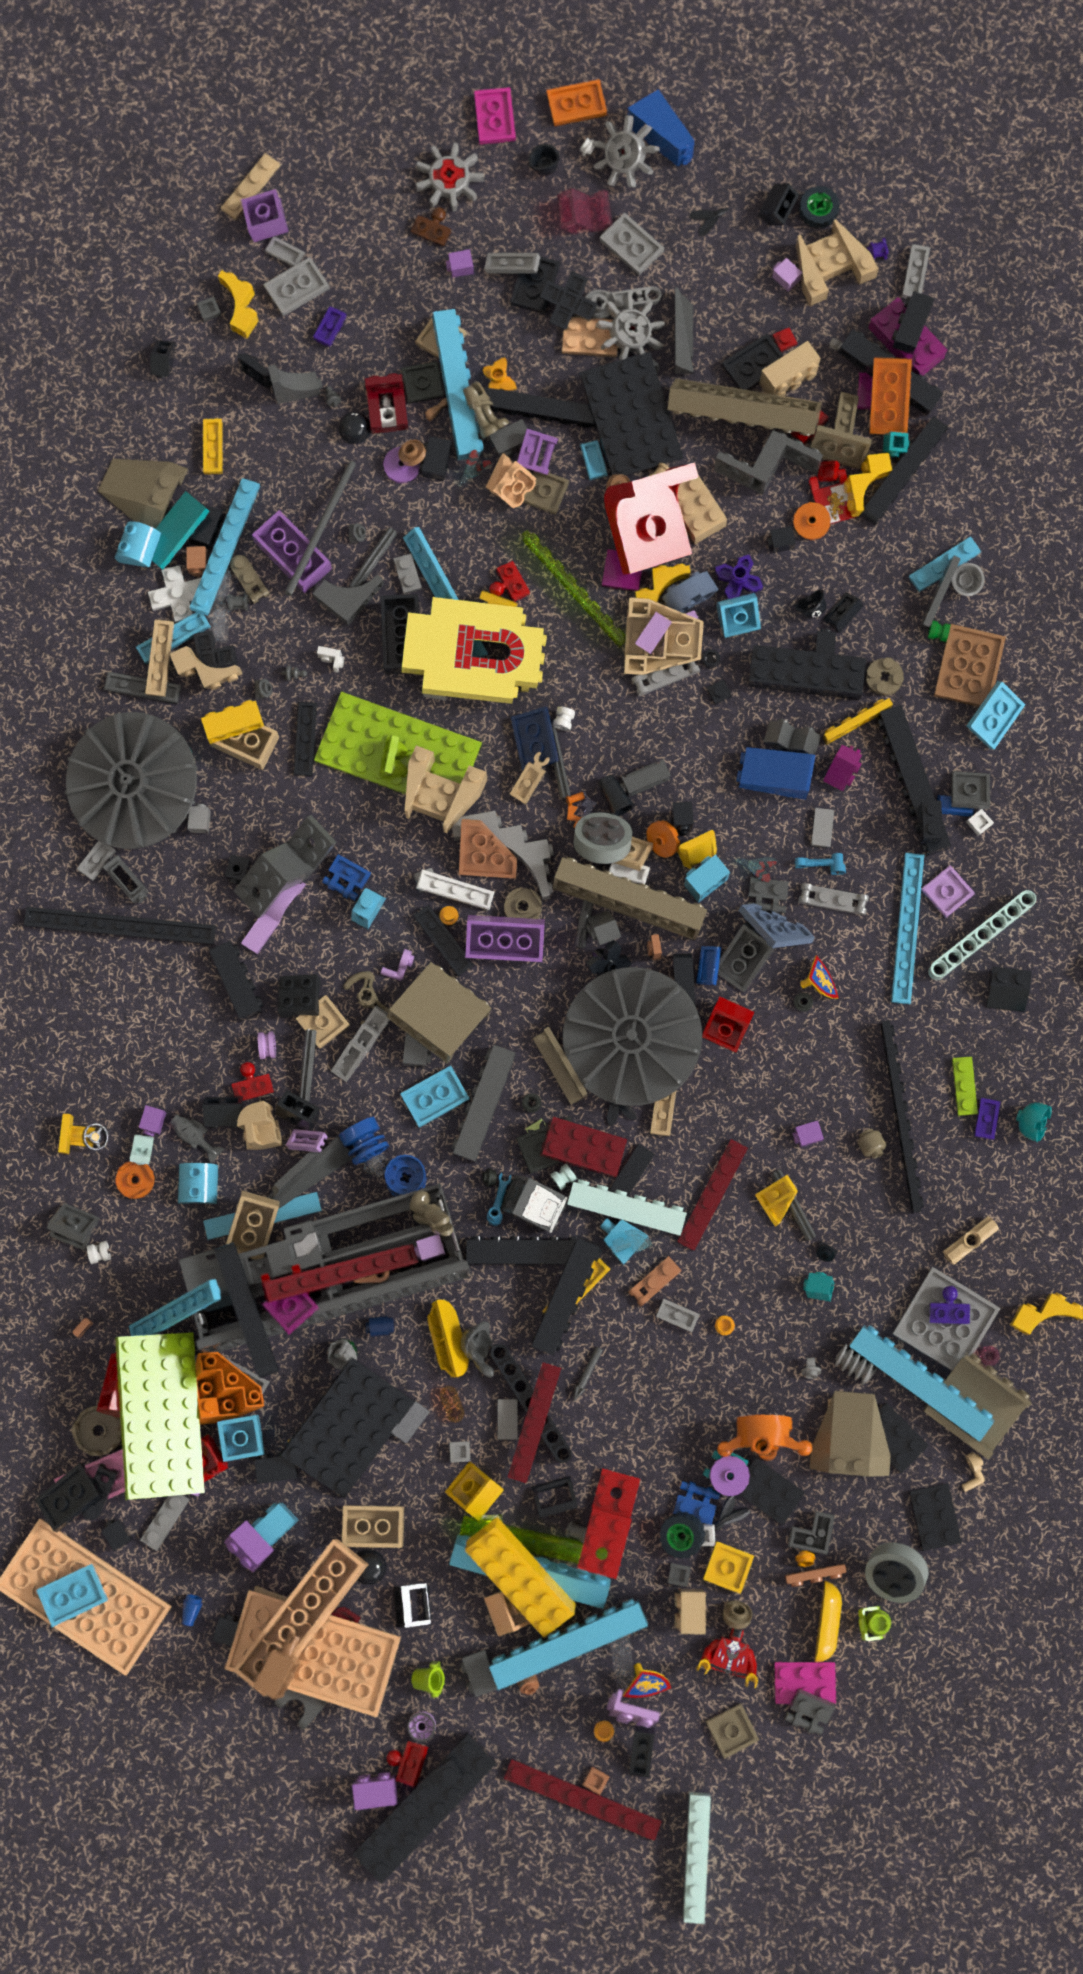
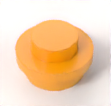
[439,906,459,925]
[715,1316,735,1335]
[795,1550,815,1567]
[594,1721,614,1742]

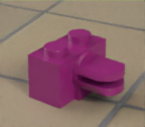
[823,745,862,791]

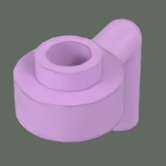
[380,949,415,981]

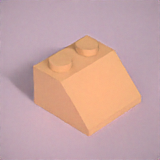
[484,1591,531,1636]

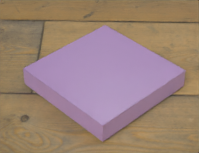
[921,865,975,918]

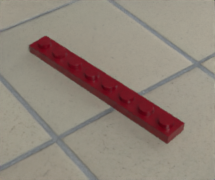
[262,1244,418,1303]
[504,1759,662,1841]

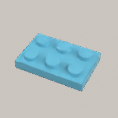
[967,681,1025,750]
[400,1066,470,1128]
[36,1564,109,1627]

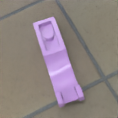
[241,882,306,954]

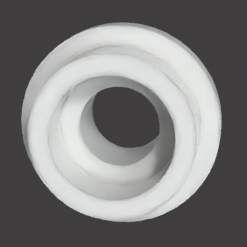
[580,138,595,156]

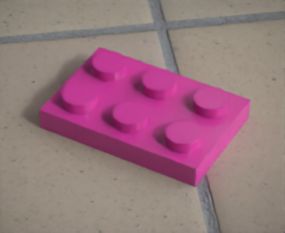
[474,87,516,145]
[774,1662,836,1704]

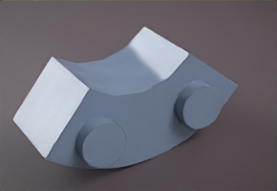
[662,571,719,613]

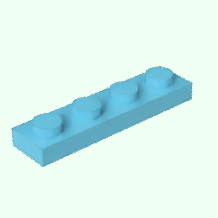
[909,536,981,592]
[136,612,211,664]

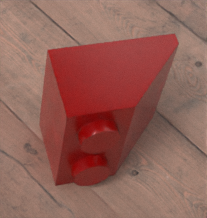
[702,996,755,1052]

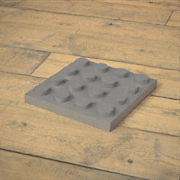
[892,1267,1000,1371]

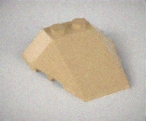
[624,598,704,675]

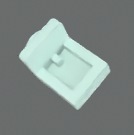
[130,1134,154,1165]

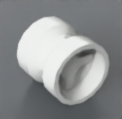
[552,707,575,731]
[87,1241,111,1264]

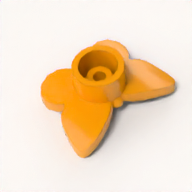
[483,357,517,391]

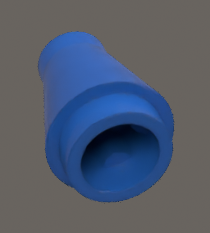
[182,1594,203,1626]

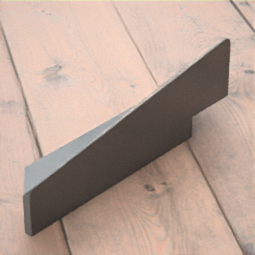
[674,287,693,374]
[266,1137,353,1209]

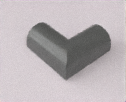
[788,1511,835,1555]

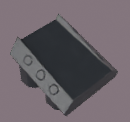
[238,354,272,389]

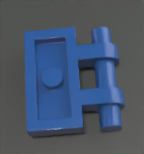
[322,854,371,901]
[673,1481,720,1524]

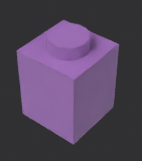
[446,250,474,277]
[139,1105,166,1137]
[792,1121,824,1147]

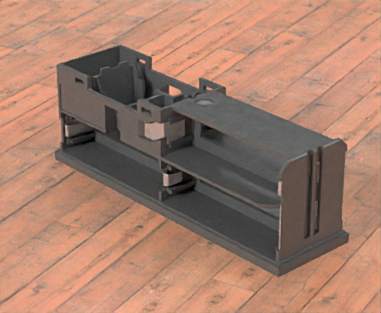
[179,1183,472,1353]

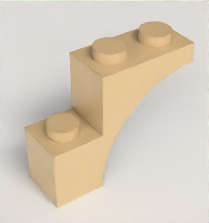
[170,646,242,690]

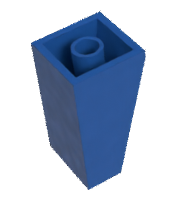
[627,89,694,167]
[736,747,816,800]

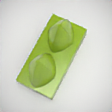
[379,735,408,777]

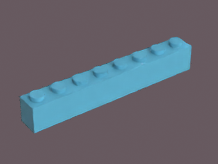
[432,309,483,460]
[849,1325,994,1442]
[449,1535,611,1609]

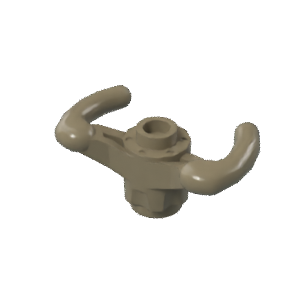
[343,971,389,1025]

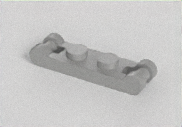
[631,661,700,696]
[798,883,869,915]

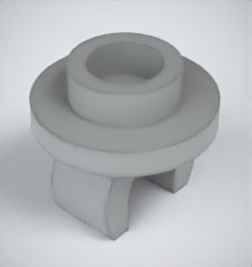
[801,1358,821,1379]

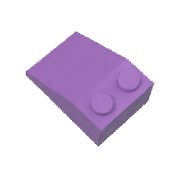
[224,1520,273,1572]

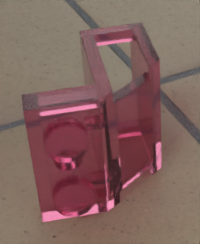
[557,188,612,234]

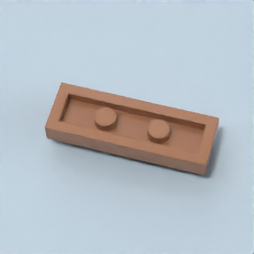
[785,1564,846,1587]

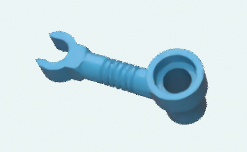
[795,853,846,875]
[487,1173,511,1226]

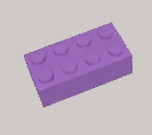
[252,510,332,594]
[465,915,545,962]

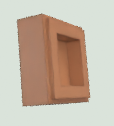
[72,1318,94,1338]
[582,1766,610,1795]

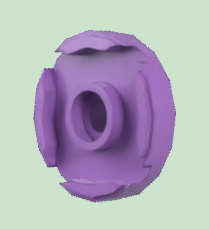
[383,447,420,484]
[709,1456,750,1496]

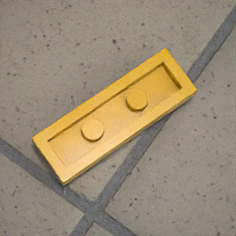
[203,419,223,475]

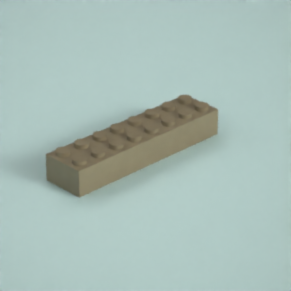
[667,378,822,436]
[552,857,707,941]

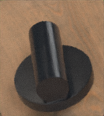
[816,1241,838,1262]

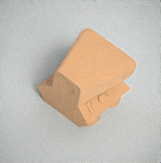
[486,453,536,509]

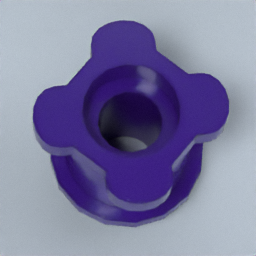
[866,237,889,260]

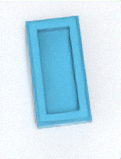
[580,440,607,480]

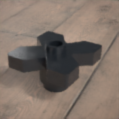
[585,940,632,978]

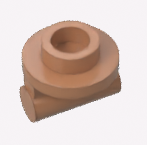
[517,1674,539,1695]

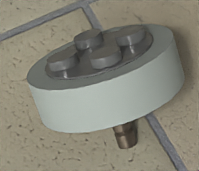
[574,813,632,864]

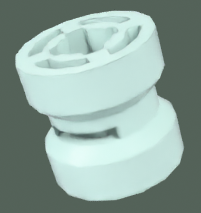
[550,1164,577,1190]

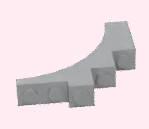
[452,811,554,900]

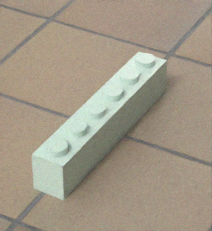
[567,1179,687,1236]
[683,1792,711,1924]

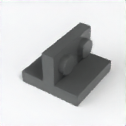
[47,1203,99,1251]

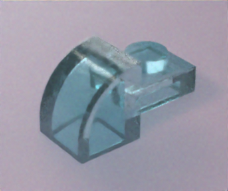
[610,1230,652,1255]

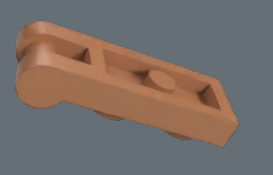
[628,1256,682,1307]

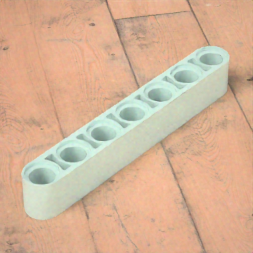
[928,890,1036,980]

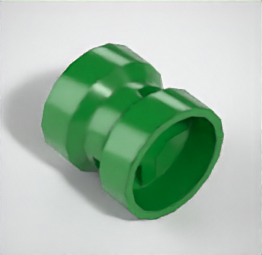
[928,620,951,642]

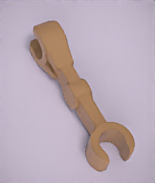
[425,398,448,421]

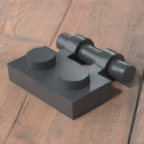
[748,877,789,914]
[784,1689,836,1735]

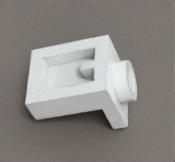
[317,646,344,673]

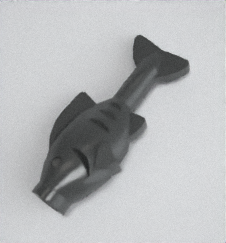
[170,1114,224,1164]

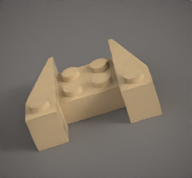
[796,220,878,306]
[405,746,487,833]

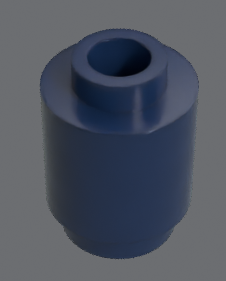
[366,1315,394,1337]

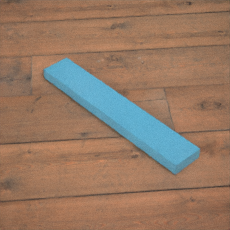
[203,1192,322,1240]

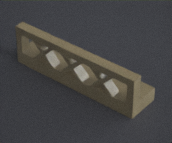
[532,1027,588,1105]

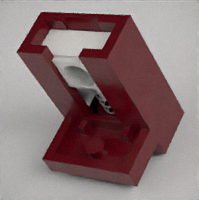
[365,373,409,434]

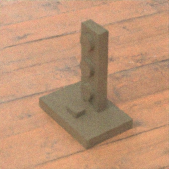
[809,392,872,469]

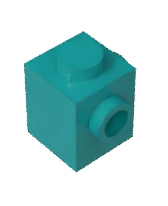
[882,432,909,457]
[803,1272,835,1302]

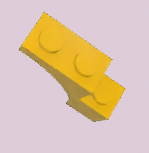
[218,270,258,339]
[844,453,892,517]
[635,564,690,602]
[1010,1292,1083,1335]

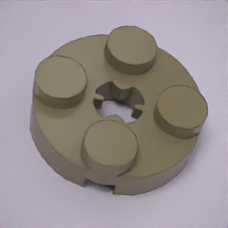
[866,658,904,696]
[504,888,542,919]

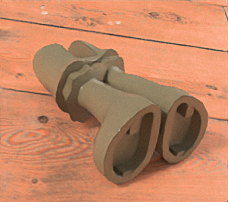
[463,381,509,438]
[410,1190,453,1236]

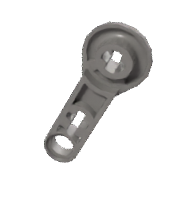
[585,286,661,319]

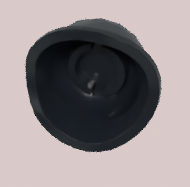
[528,144,560,176]
[339,412,371,444]
[794,589,827,619]
[357,1550,386,1585]

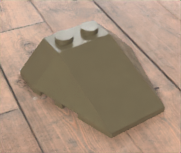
[98,459,188,529]
[810,1391,891,1476]

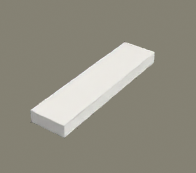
[416,870,494,911]

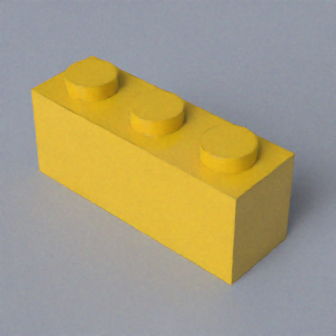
[201,700,264,744]

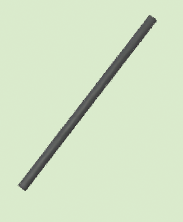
[285,461,356,596]

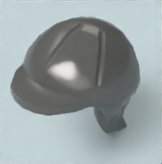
[461,1321,494,1378]

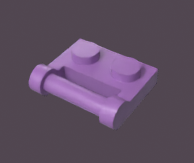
[517,429,558,475]

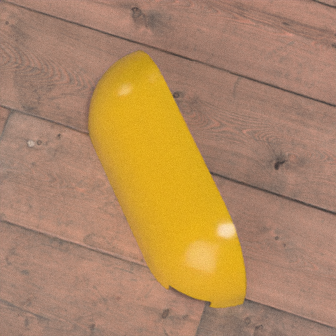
[427,1300,468,1377]
[814,1581,842,1662]

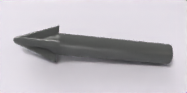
[573,1347,603,1402]

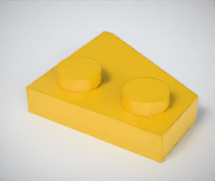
[755,1175,798,1227]

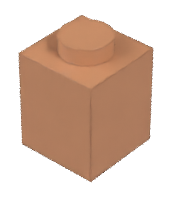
[186,546,208,577]

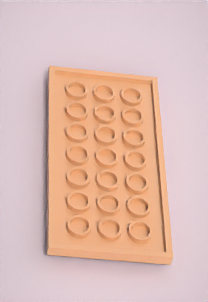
[0,1518,172,1676]
[225,1590,401,1717]

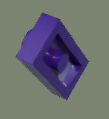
[313,306,347,348]
[974,1098,1001,1140]

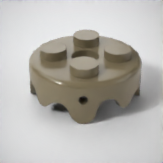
[72,1406,122,1456]

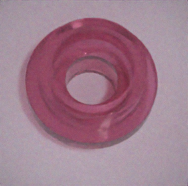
[980,1346,1000,1366]

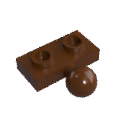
[411,207,452,247]

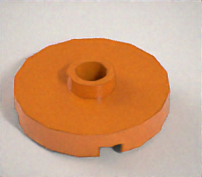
[794,502,831,540]
[646,820,680,858]
[115,1161,155,1199]

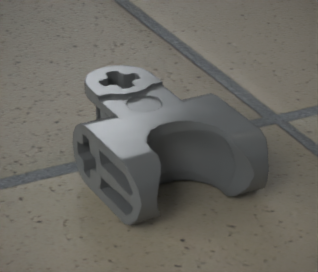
[275,1689,328,1730]

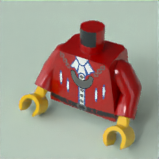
[696,1628,758,1688]

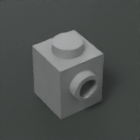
[188,804,211,834]

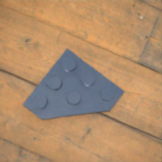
[738,903,815,948]

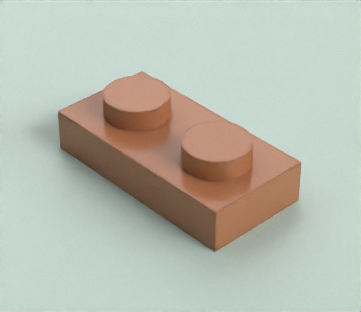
[647,934,662,961]

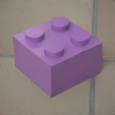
[241,189,288,242]
[352,1772,398,1810]

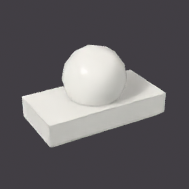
[609,863,650,885]

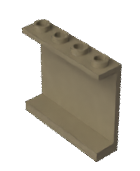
[387,962,491,1064]
[924,1352,1032,1460]

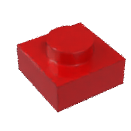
[773,328,797,352]
[817,460,840,482]

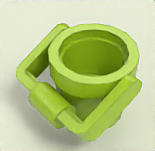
[859,1606,891,1641]
[411,1661,445,1697]

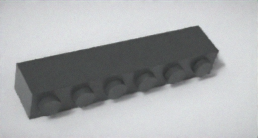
[451,1045,516,1163]

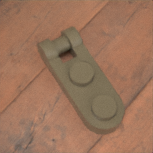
[230,555,270,604]

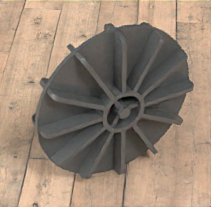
[64,712,198,849]
[563,967,702,1106]

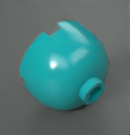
[1016,1102,1052,1142]

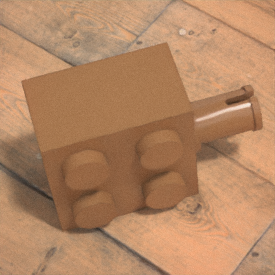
[253,1632,302,1700]

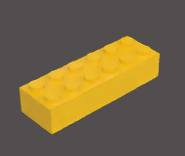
[465,1517,576,1638]

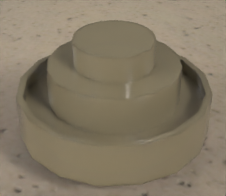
[722,1601,753,1629]

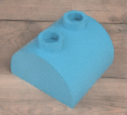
[115,521,161,567]
[717,593,761,638]
[178,1163,218,1204]

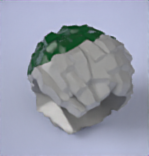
[327,1339,357,1369]

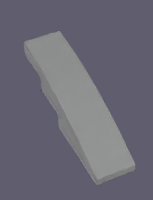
[331,1006,390,1082]

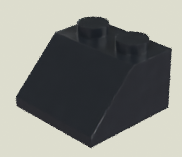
[986,966,1032,1012]

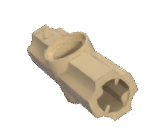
[943,1216,999,1265]

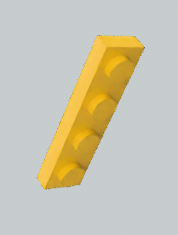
[823,698,893,745]

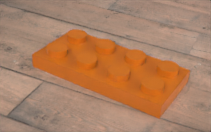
[870,357,912,434]

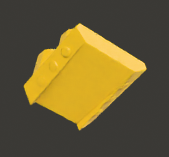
[677,830,717,869]

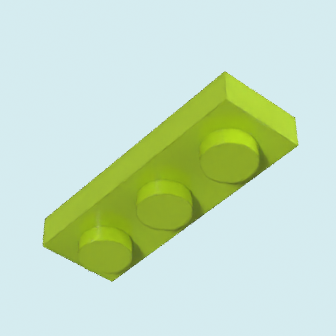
[952,1057,978,1116]

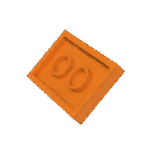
[547,80,607,126]

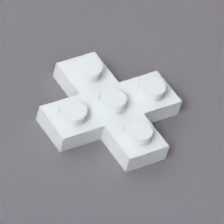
[148,565,201,623]

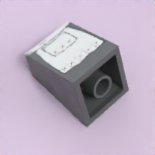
[501,1174,568,1233]

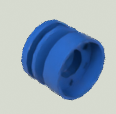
[338,1117,390,1165]
[385,1154,427,1197]

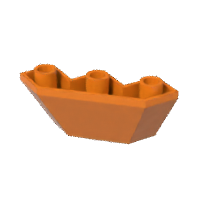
[195,1352,264,1425]

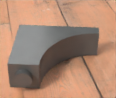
[268,365,323,404]
[313,575,384,626]

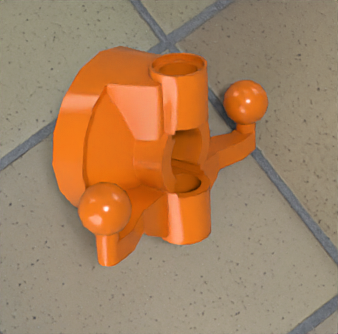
[717,1415,812,1461]

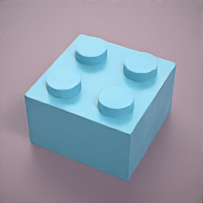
[684,854,730,903]
[217,1415,265,1462]
[251,1503,298,1547]

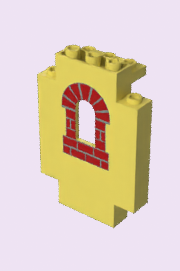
[402,597,547,704]

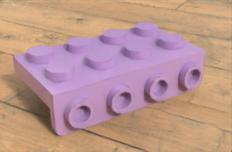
[607,1689,660,1727]

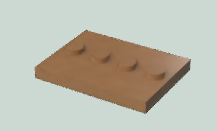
[934,624,1006,707]

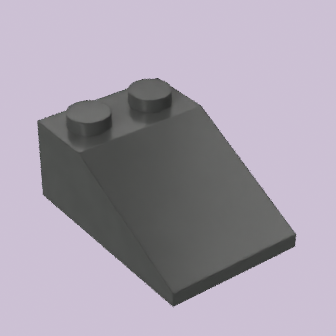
[718,922,776,993]

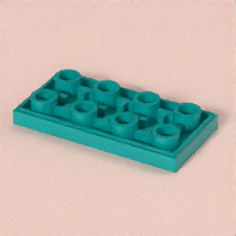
[152,491,209,569]

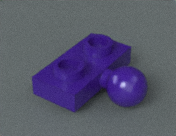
[929,1286,970,1324]

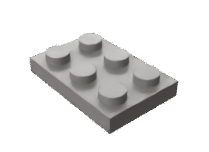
[599,213,664,276]
[263,257,330,316]

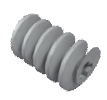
[835,1343,878,1385]

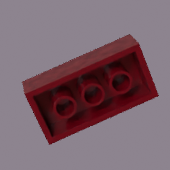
[539,1117,627,1178]

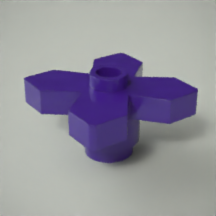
[715,554,763,599]

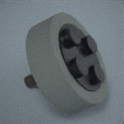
[865,1543,928,1603]

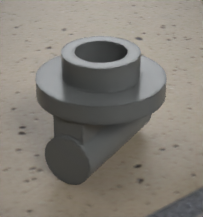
[349,523,366,544]
[255,679,272,700]

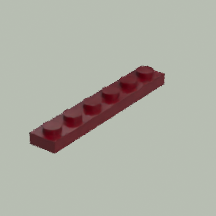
[677,1139,748,1251]
[507,1362,561,1483]

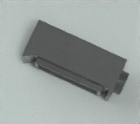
[620,759,671,797]
[103,855,149,904]

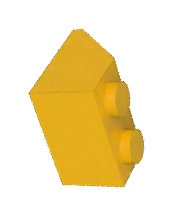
[445,1461,504,1521]

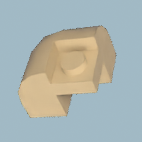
[237,1101,282,1150]

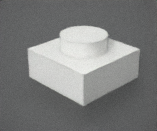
[966,809,994,836]
[702,1524,715,1546]

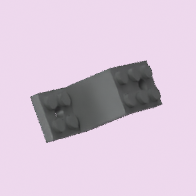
[714,430,823,495]
[234,815,337,918]

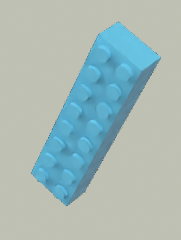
[489,1599,648,1690]

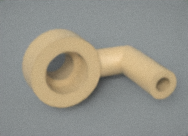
[961,1452,985,1492]

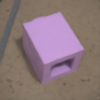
[773,258,802,291]
[414,1234,446,1262]

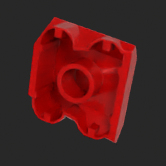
[201,1434,228,1482]

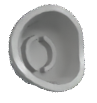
[952,563,984,596]

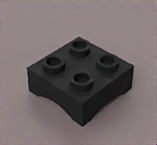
[278,974,321,1018]

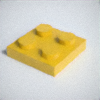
[703,1541,754,1594]

